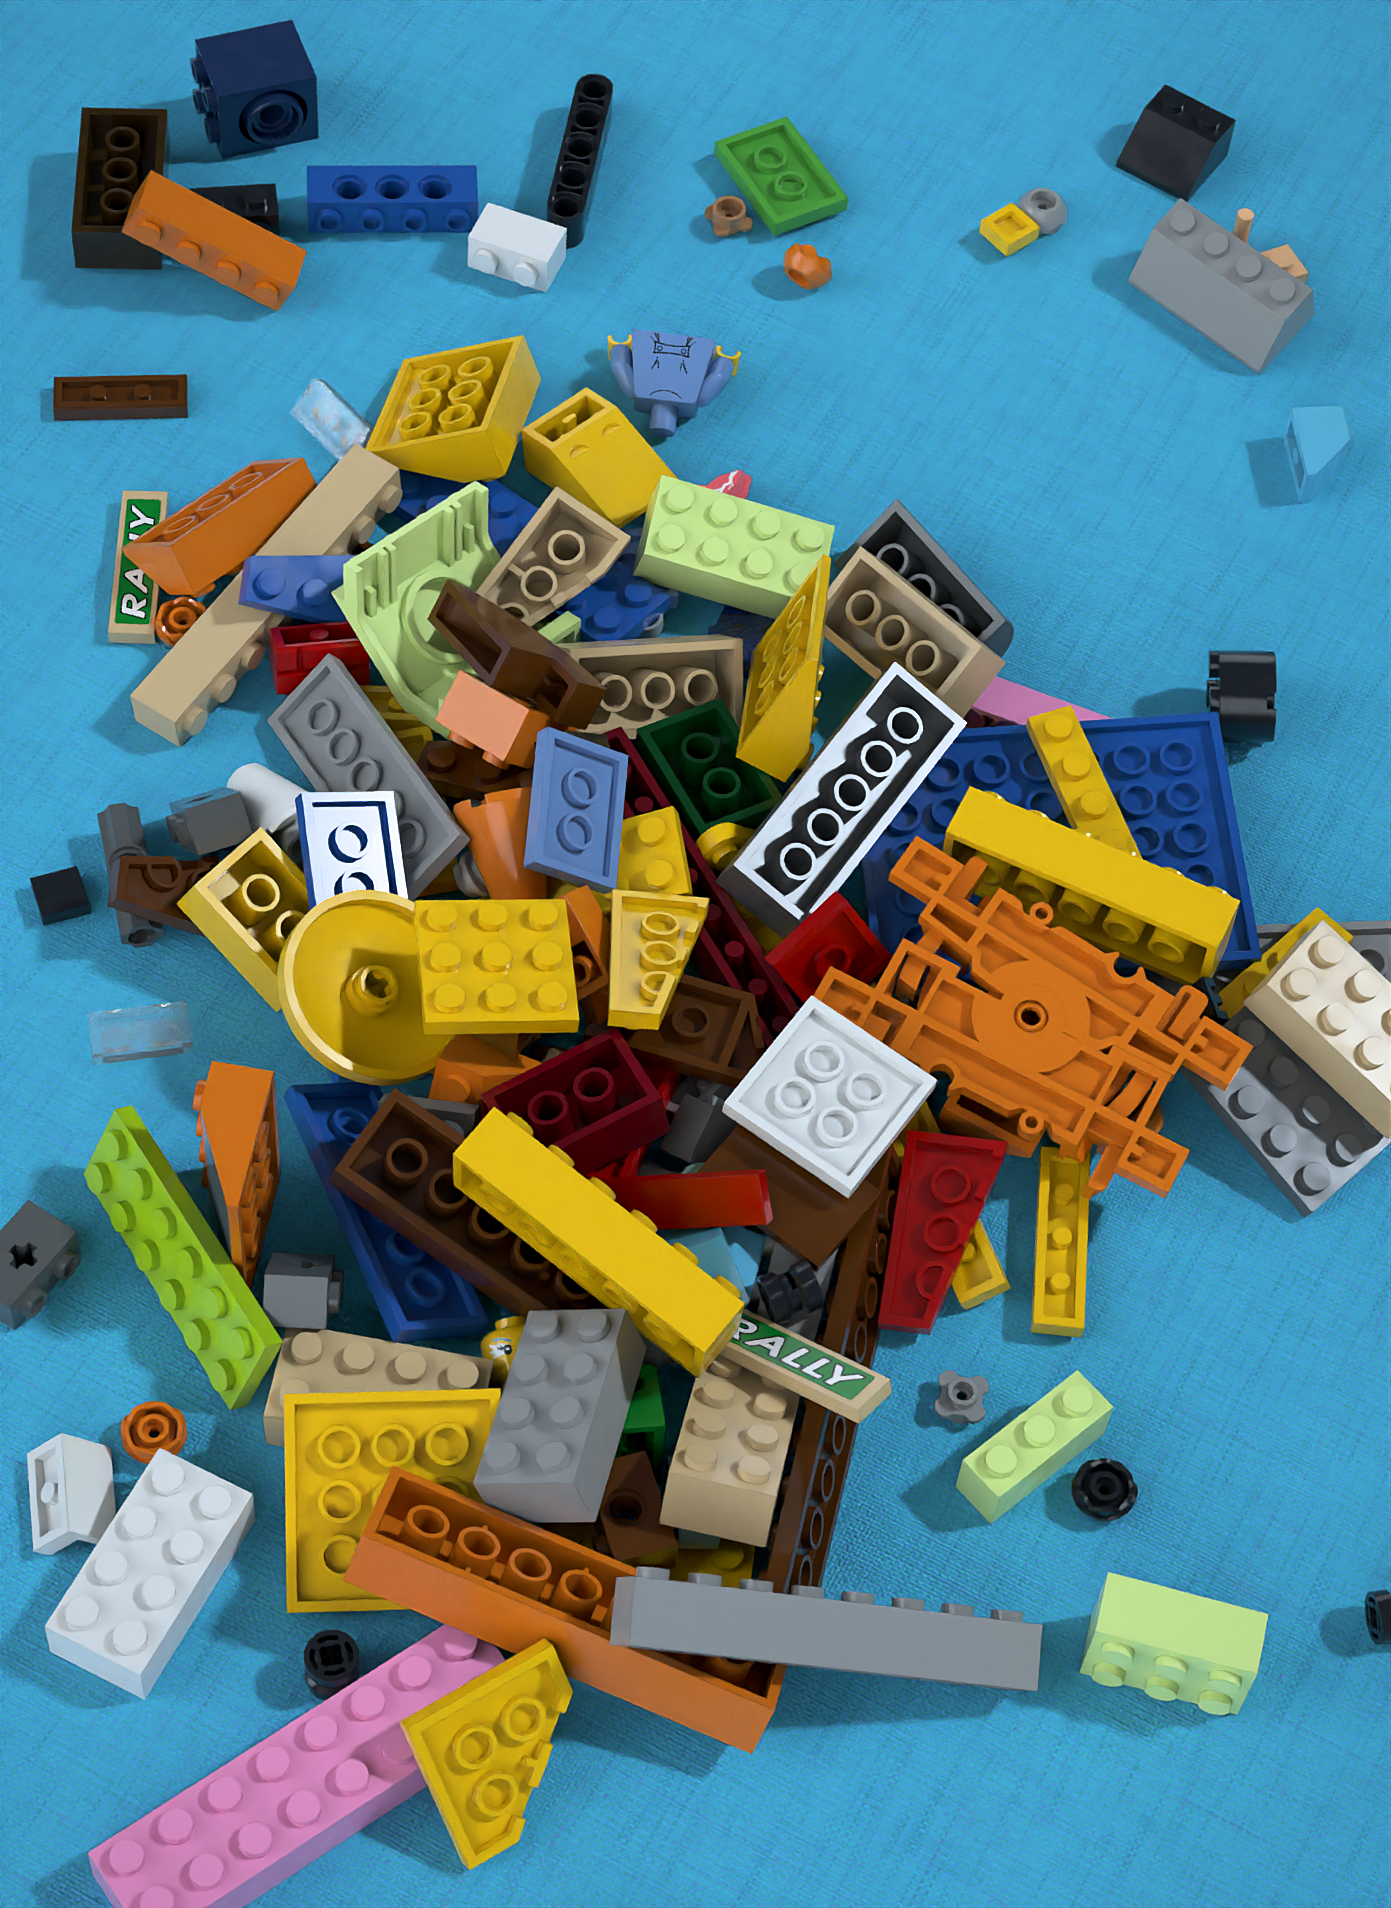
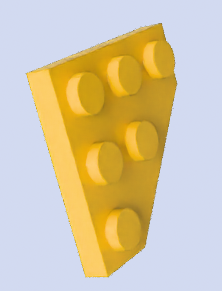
[399,1638,573,1870]

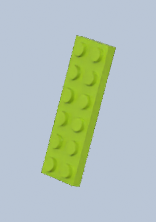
[83,1105,283,1411]

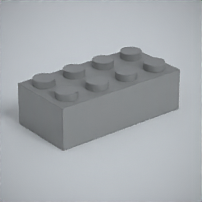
[473,1308,647,1522]

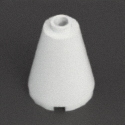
[226,763,309,874]

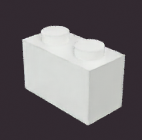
[468,203,567,292]

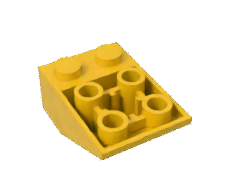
[521,387,679,529]

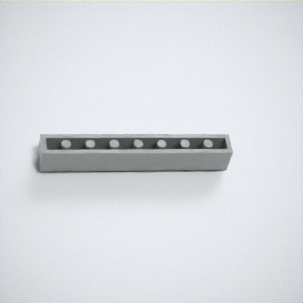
[609,1567,1043,1691]

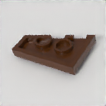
[107,856,221,938]

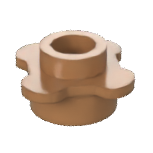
[704,196,753,237]

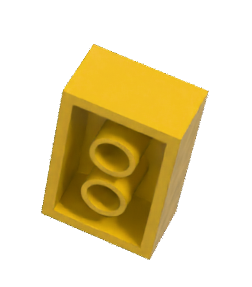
[177,827,309,1013]

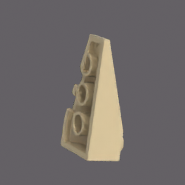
[475,486,631,627]

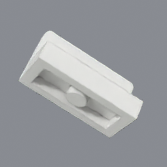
[27,1433,116,1556]

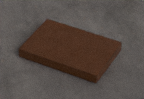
[696,1124,882,1273]

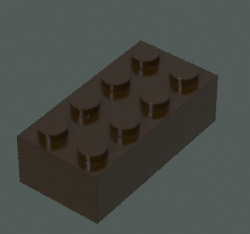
[71,107,170,270]

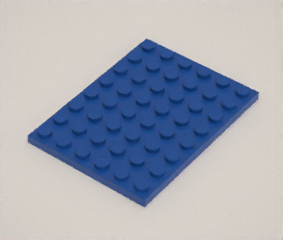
[860,712,1262,993]

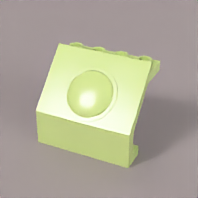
[331,481,581,741]

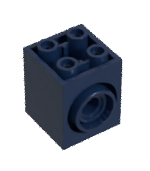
[190,20,319,159]

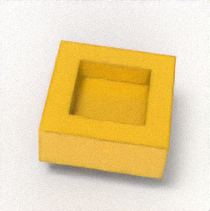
[979,202,1040,257]

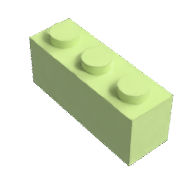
[955,1370,1113,1524]

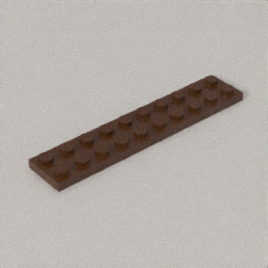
[758,1143,902,1595]

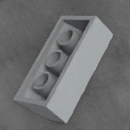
[1128,198,1314,375]

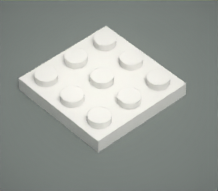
[722,995,937,1199]

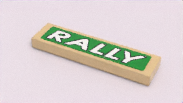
[108,490,169,644]
[719,1309,892,1424]

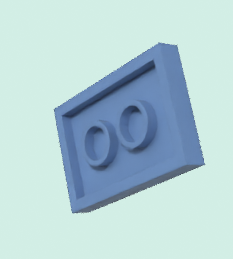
[524,726,628,894]

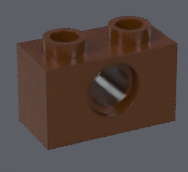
[592,1451,678,1570]

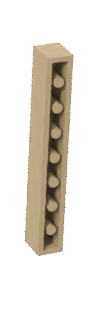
[130,443,402,747]

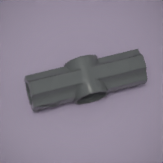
[97,802,164,948]

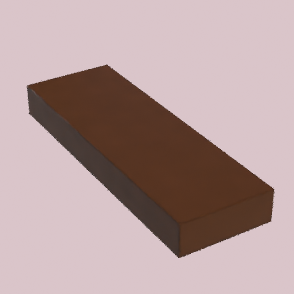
[53,374,188,421]

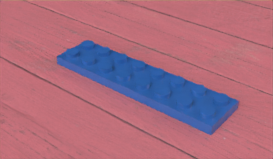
[391,469,670,642]

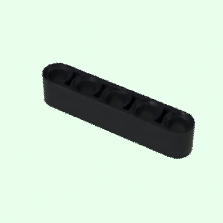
[547,74,613,249]

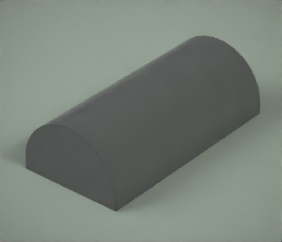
[834,499,1014,658]

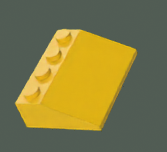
[365,335,541,483]
[736,554,831,783]

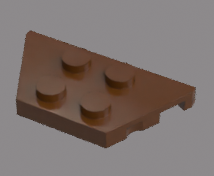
[584,974,765,1089]

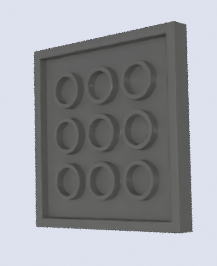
[1179,1006,1391,1218]

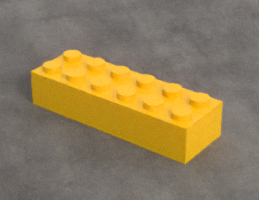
[943,786,1240,986]
[453,1107,745,1379]

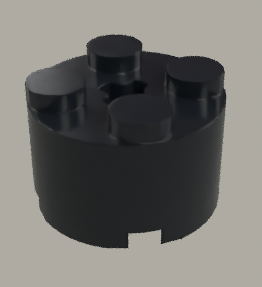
[1206,650,1277,743]

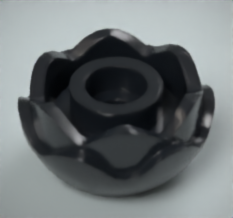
[1071,1458,1138,1522]

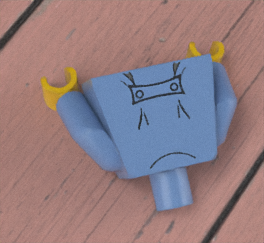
[607,329,741,437]

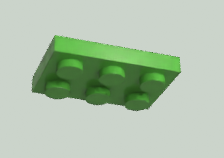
[714,116,848,236]

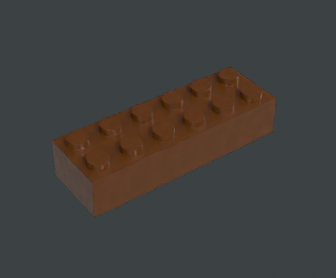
[329,1088,609,1319]

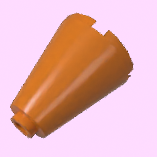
[453,787,547,900]

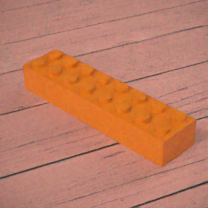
[343,1465,788,1754]

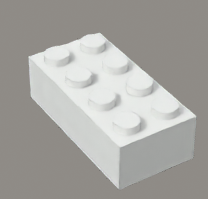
[45,1448,256,1700]

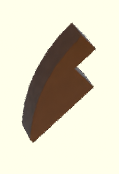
[427,579,607,730]

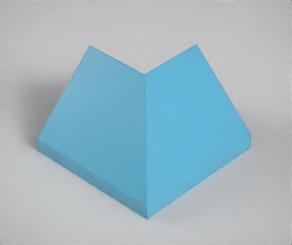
[656,1226,767,1309]

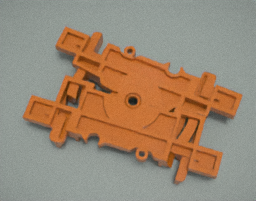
[814,835,1254,1200]

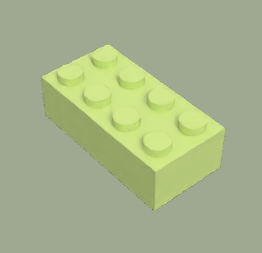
[633,475,835,619]

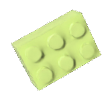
[1079,1572,1269,1715]

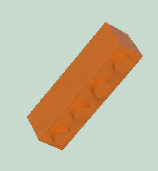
[121,170,307,312]

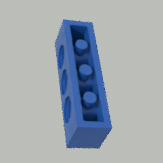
[307,165,478,233]

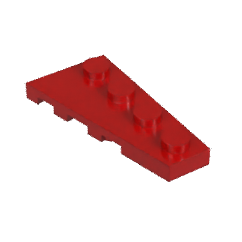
[878,1130,1009,1335]

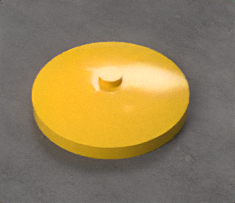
[277,890,458,1086]

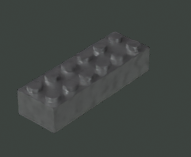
[715,662,967,939]

